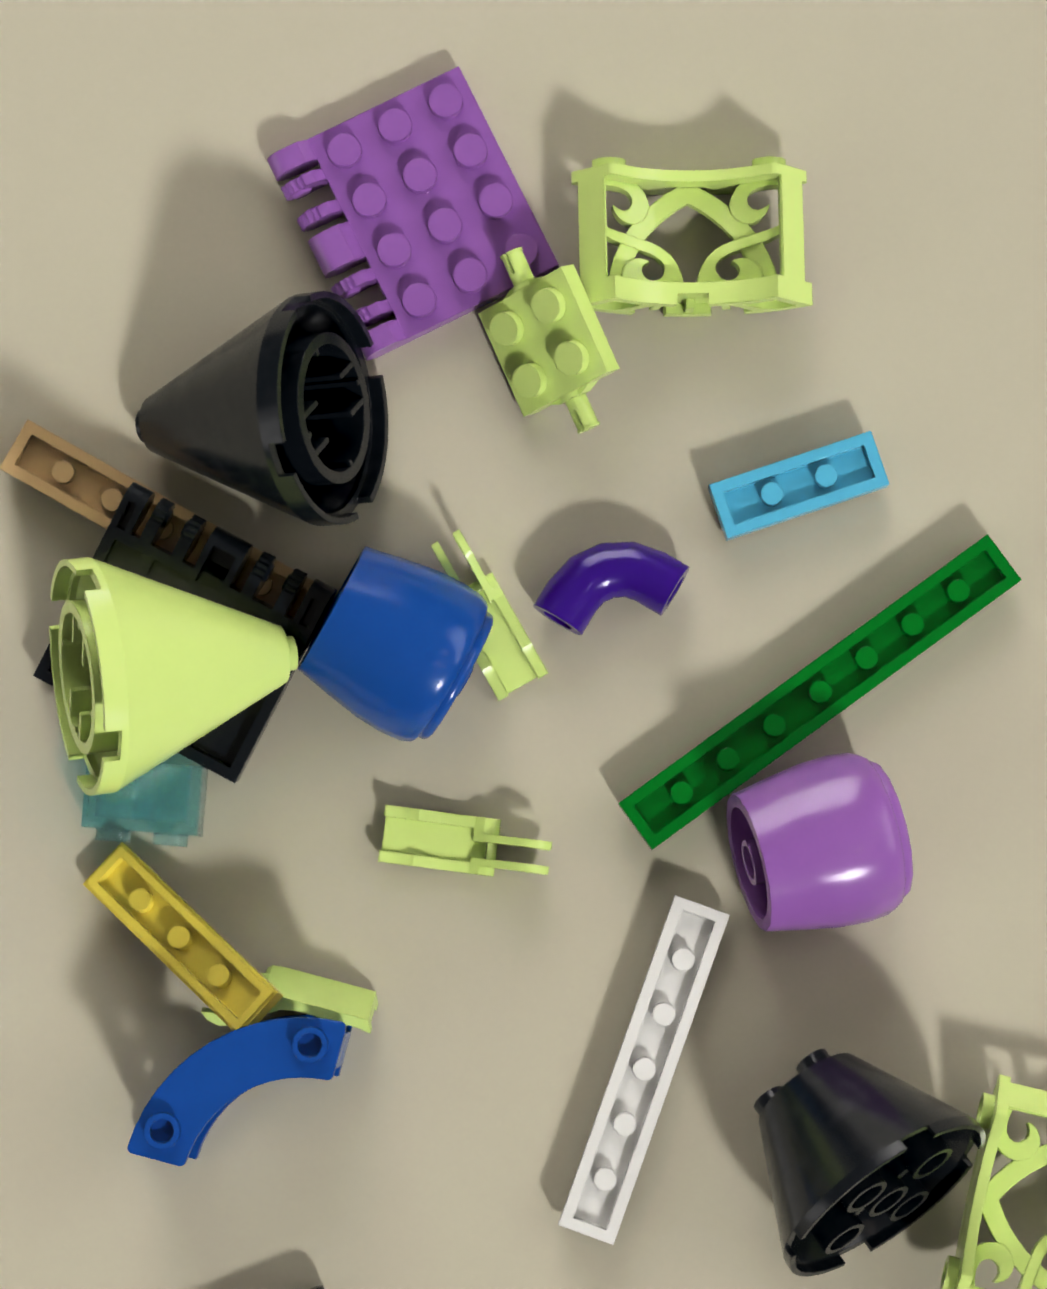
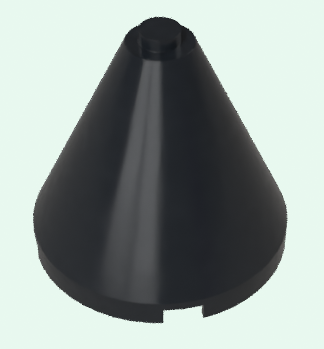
[135,291,388,526]

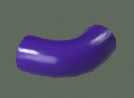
[533,542,690,635]

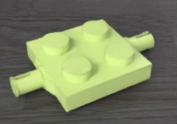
[478,247,620,434]

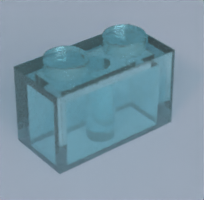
[81,763,208,847]

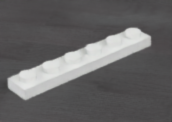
[558,895,730,1245]

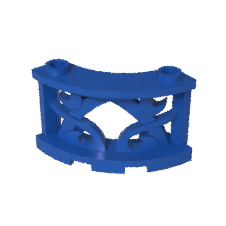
[127,1014,352,1166]

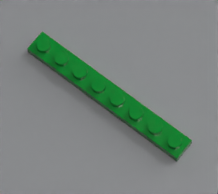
[618,534,1021,850]

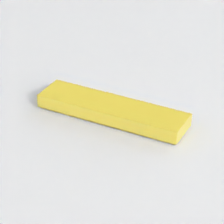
[83,842,283,1031]

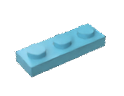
[708,431,889,541]

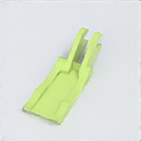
[431,530,548,701]
[378,804,552,877]
[201,965,378,1034]

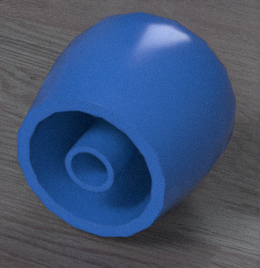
[298,546,493,741]

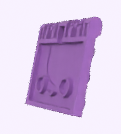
[267,66,559,361]

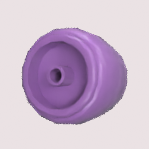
[726,753,913,932]

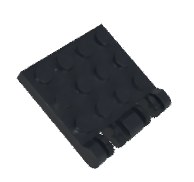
[33,482,337,783]

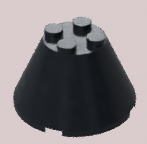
[754,1049,986,1277]

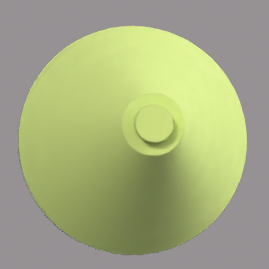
[49,557,298,796]

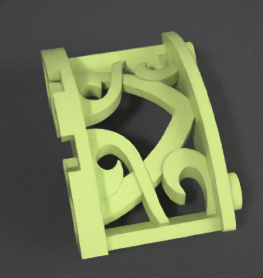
[571,156,813,317]
[940,1074,1047,1289]

